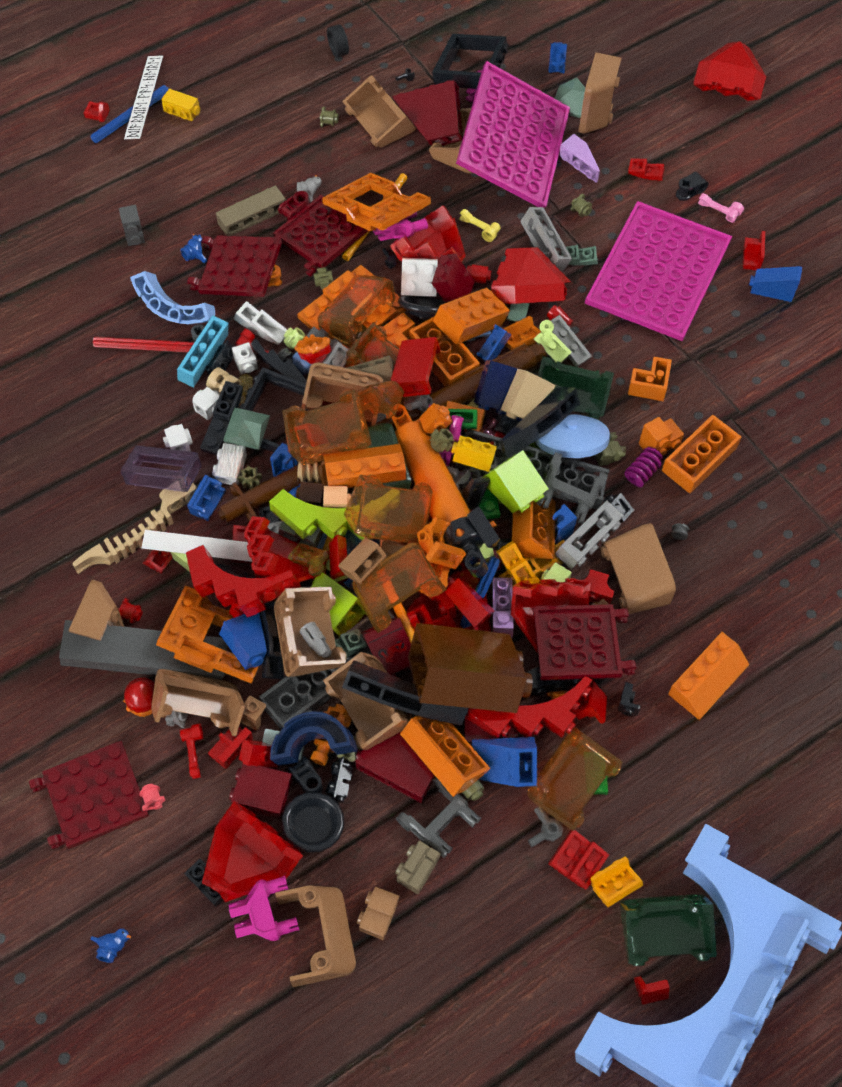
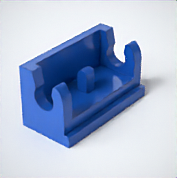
[476,324,511,362]
[270,442,299,477]
[187,475,226,521]
[552,504,577,545]

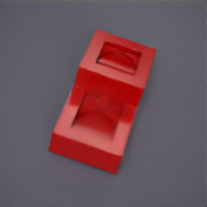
[628,159,665,181]

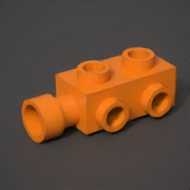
[310,704,352,766]

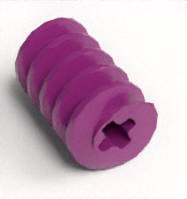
[625,447,663,488]

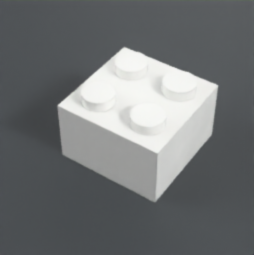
[401,258,438,296]

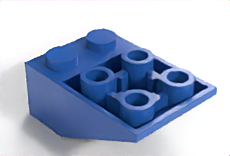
[472,737,537,787]

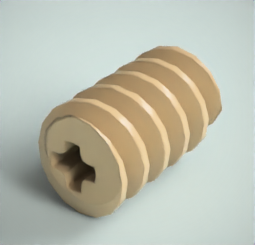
[297,460,324,483]

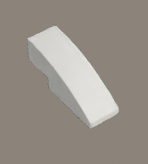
[234,301,287,345]

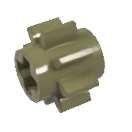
[313,267,333,290]
[430,429,454,452]
[238,466,262,489]

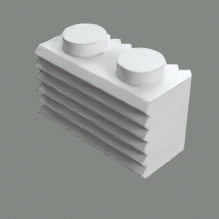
[212,443,247,486]

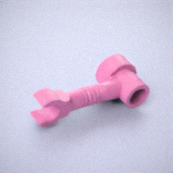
[698,193,744,222]

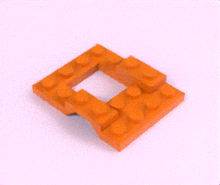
[322,173,431,231]
[297,265,406,357]
[156,586,259,684]

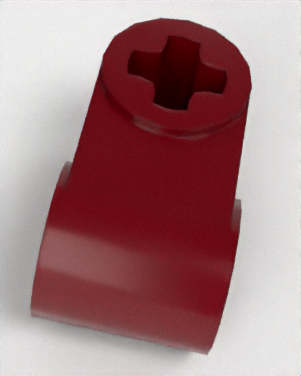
[278,191,310,220]

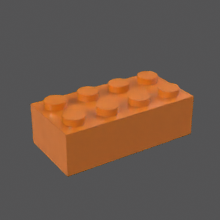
[433,287,510,345]
[409,316,480,387]
[662,415,741,494]

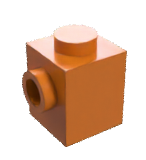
[419,403,452,434]

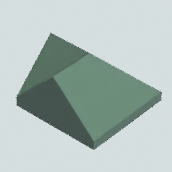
[554,78,585,118]
[223,407,270,450]

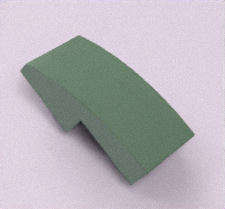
[561,245,598,265]
[507,303,529,323]
[335,629,367,657]

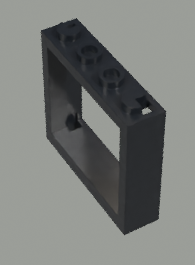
[432,33,509,89]
[239,367,318,452]

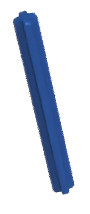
[90,85,168,143]

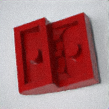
[548,829,609,890]

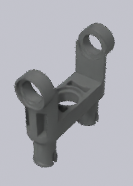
[537,451,608,524]
[396,777,481,858]

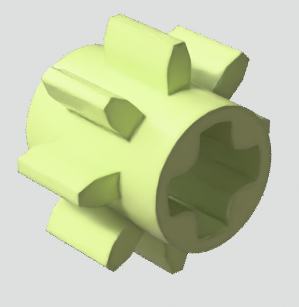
[283,327,305,349]

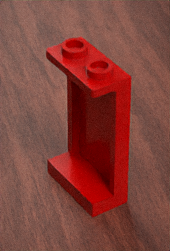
[390,337,441,398]

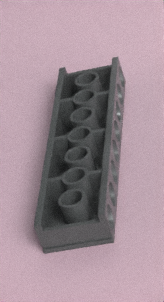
[455,429,609,509]
[259,604,394,730]
[59,620,227,680]

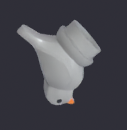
[297,175,321,203]

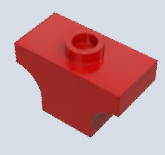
[583,569,614,605]
[239,739,278,767]

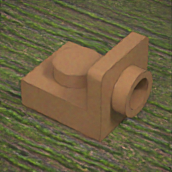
[240,696,266,731]

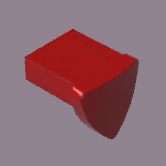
[84,101,110,122]
[634,976,670,1005]

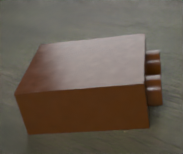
[408,623,533,713]

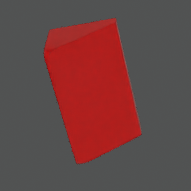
[143,532,173,574]
[329,535,347,580]

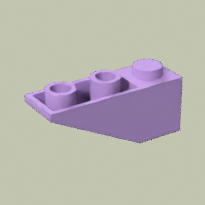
[559,134,600,183]
[492,578,513,639]

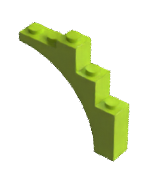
[269,487,400,541]

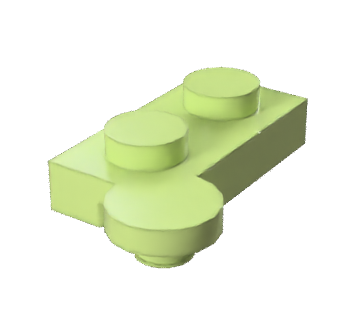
[534,320,571,365]

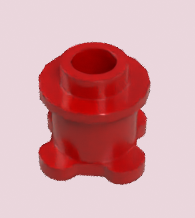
[118,598,143,624]

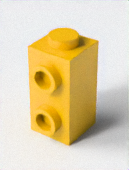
[161,89,200,121]
[451,435,497,472]

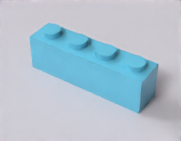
[177,315,229,388]

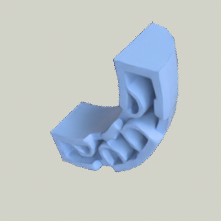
[130,271,215,324]

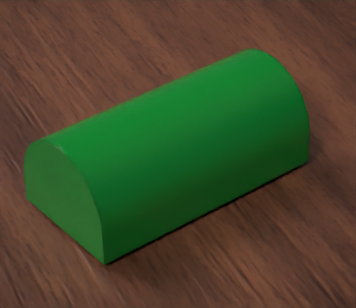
[446,409,478,429]

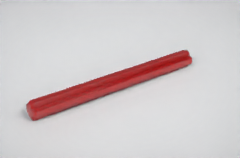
[93,337,195,352]

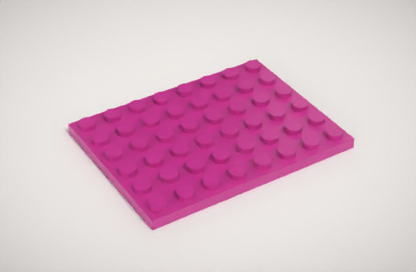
[456,61,570,208]
[585,201,732,342]

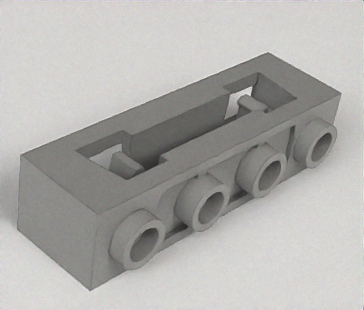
[520,207,572,272]
[555,501,624,570]

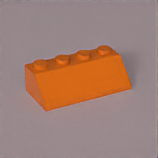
[323,444,406,488]
[512,499,556,560]
[668,632,749,720]
[400,716,491,797]

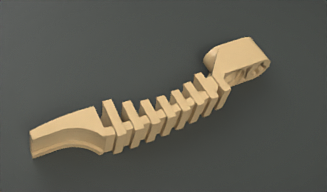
[72,476,197,574]

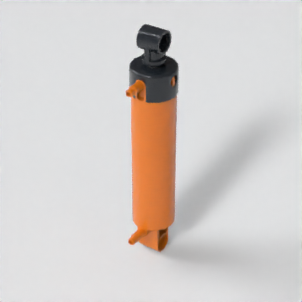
[390,404,496,578]

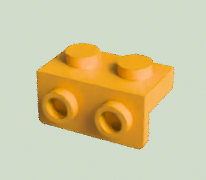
[591,856,643,907]

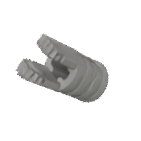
[299,622,332,658]

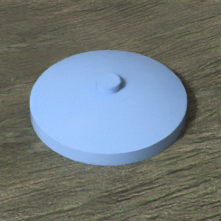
[535,414,610,458]

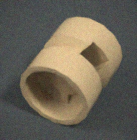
[206,367,241,394]

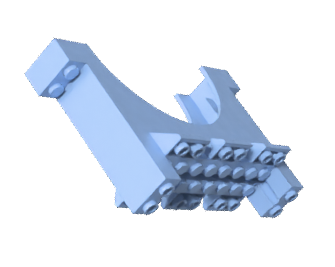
[575,824,842,1087]

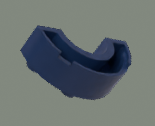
[270,711,358,766]

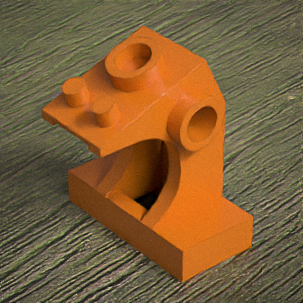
[417,518,466,569]

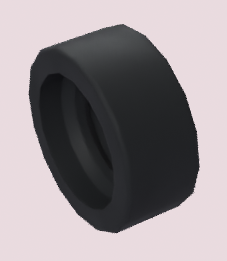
[327,24,349,58]

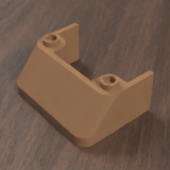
[578,53,622,134]
[299,363,383,437]
[69,580,124,641]
[151,669,245,736]
[275,886,356,987]

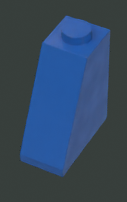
[749,266,802,302]
[219,613,267,670]

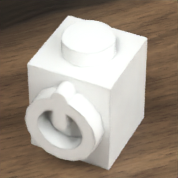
[232,342,258,375]
[192,387,220,420]
[163,424,193,457]

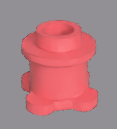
[139,784,165,811]

